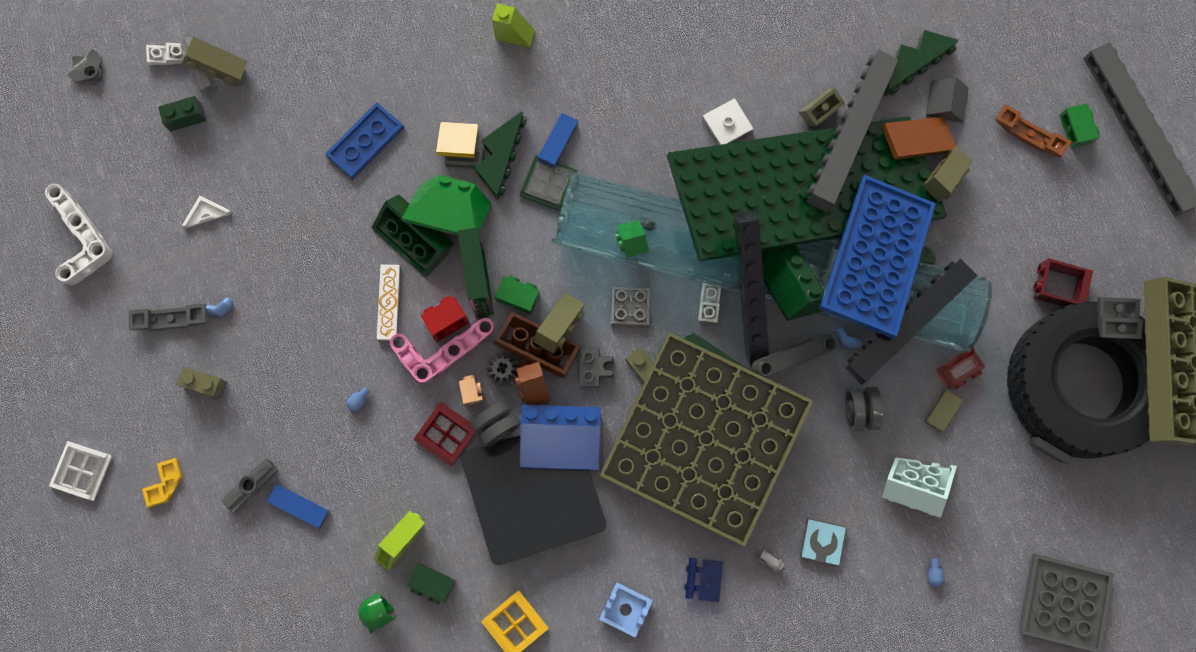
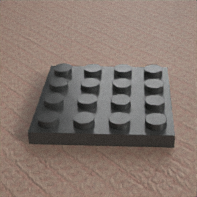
[1019,554,1114,652]

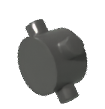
[641,219,657,231]

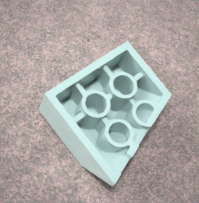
[882,457,957,518]

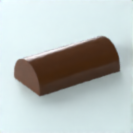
[494,312,581,379]

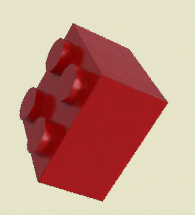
[420,296,470,343]

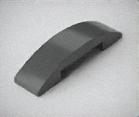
[129,303,207,330]

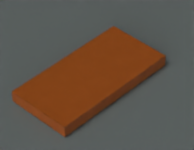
[881,117,956,160]

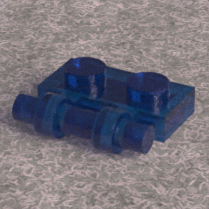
[684,558,723,602]

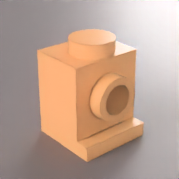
[459,375,484,406]

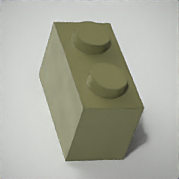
[799,88,845,127]
[176,367,227,400]

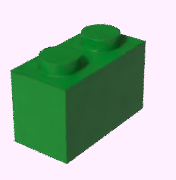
[1059,103,1100,149]
[615,220,649,258]
[495,276,540,315]

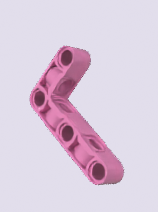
[390,318,494,383]

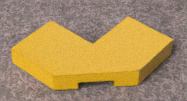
[142,458,183,508]

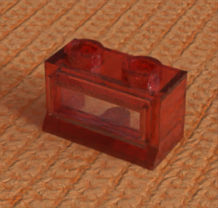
[936,347,985,389]

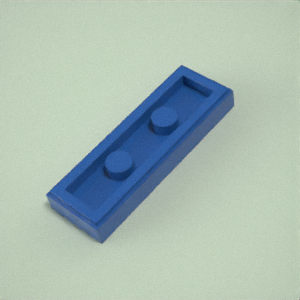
[538,113,578,168]
[266,484,329,528]

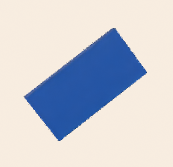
[325,102,404,180]

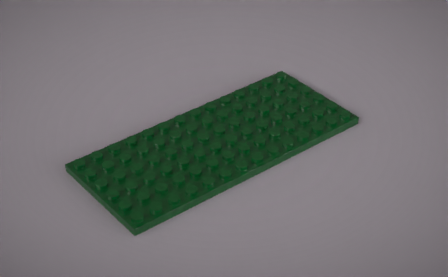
[667,116,947,262]

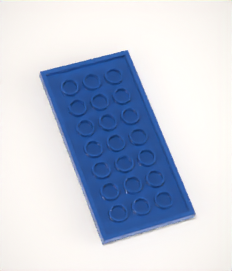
[819,175,936,339]

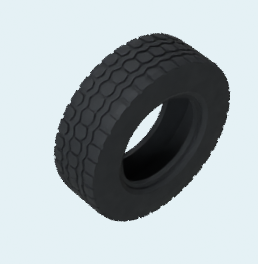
[1007,301,1150,459]

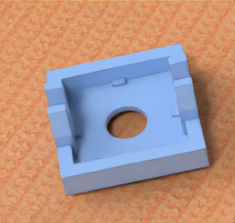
[599,582,653,638]

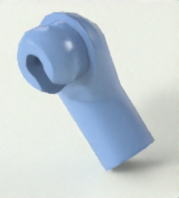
[206,298,233,317]
[835,327,862,350]

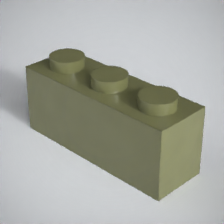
[182,37,248,87]
[923,146,973,202]
[534,293,585,354]

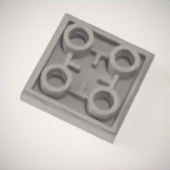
[611,287,650,327]

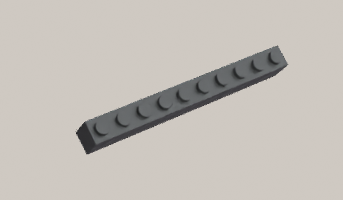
[1084,42,1196,217]
[807,50,898,213]

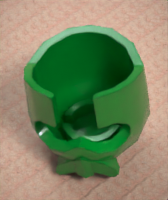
[358,592,397,633]

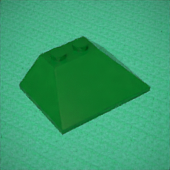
[401,175,491,235]

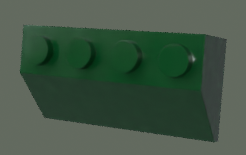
[371,195,454,277]
[762,245,824,321]

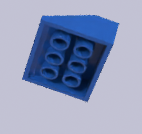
[520,405,601,471]

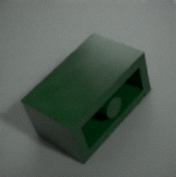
[158,96,206,132]
[407,563,456,605]

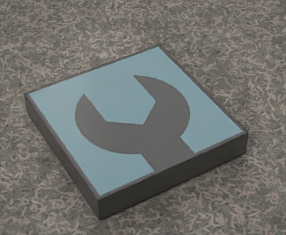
[799,518,847,566]

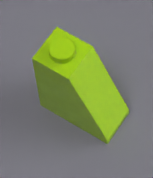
[492,3,535,48]
[374,511,425,571]

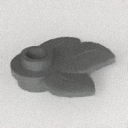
[68,49,102,83]

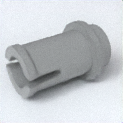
[757,549,784,573]

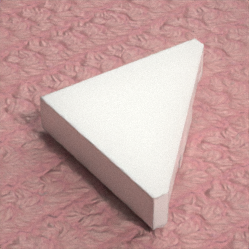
[182,196,232,228]

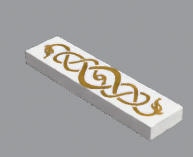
[377,265,401,341]

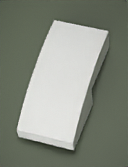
[146,43,185,65]
[698,282,722,323]

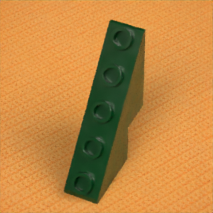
[884,30,958,96]
[475,111,527,200]

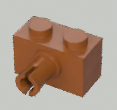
[515,361,551,405]

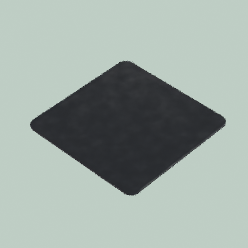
[461,436,607,565]

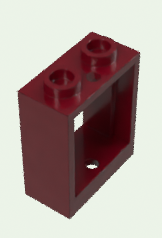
[1033,258,1093,307]

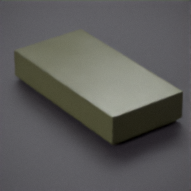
[925,389,963,433]

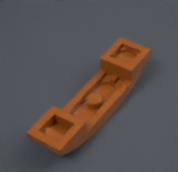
[995,104,1072,157]

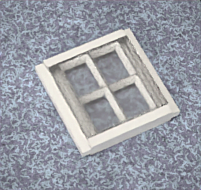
[49,441,113,501]

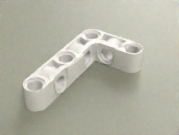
[45,184,112,286]

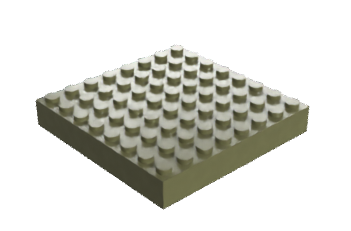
[1143,277,1196,448]
[599,332,813,547]

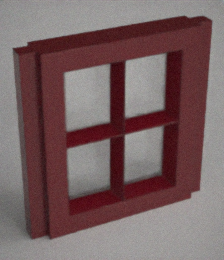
[413,402,476,467]

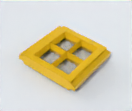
[481,590,549,652]

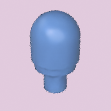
[347,387,371,411]
[927,558,944,587]

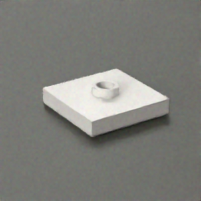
[702,98,753,145]

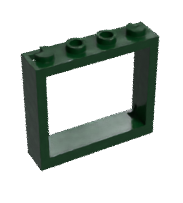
[458,227,494,319]

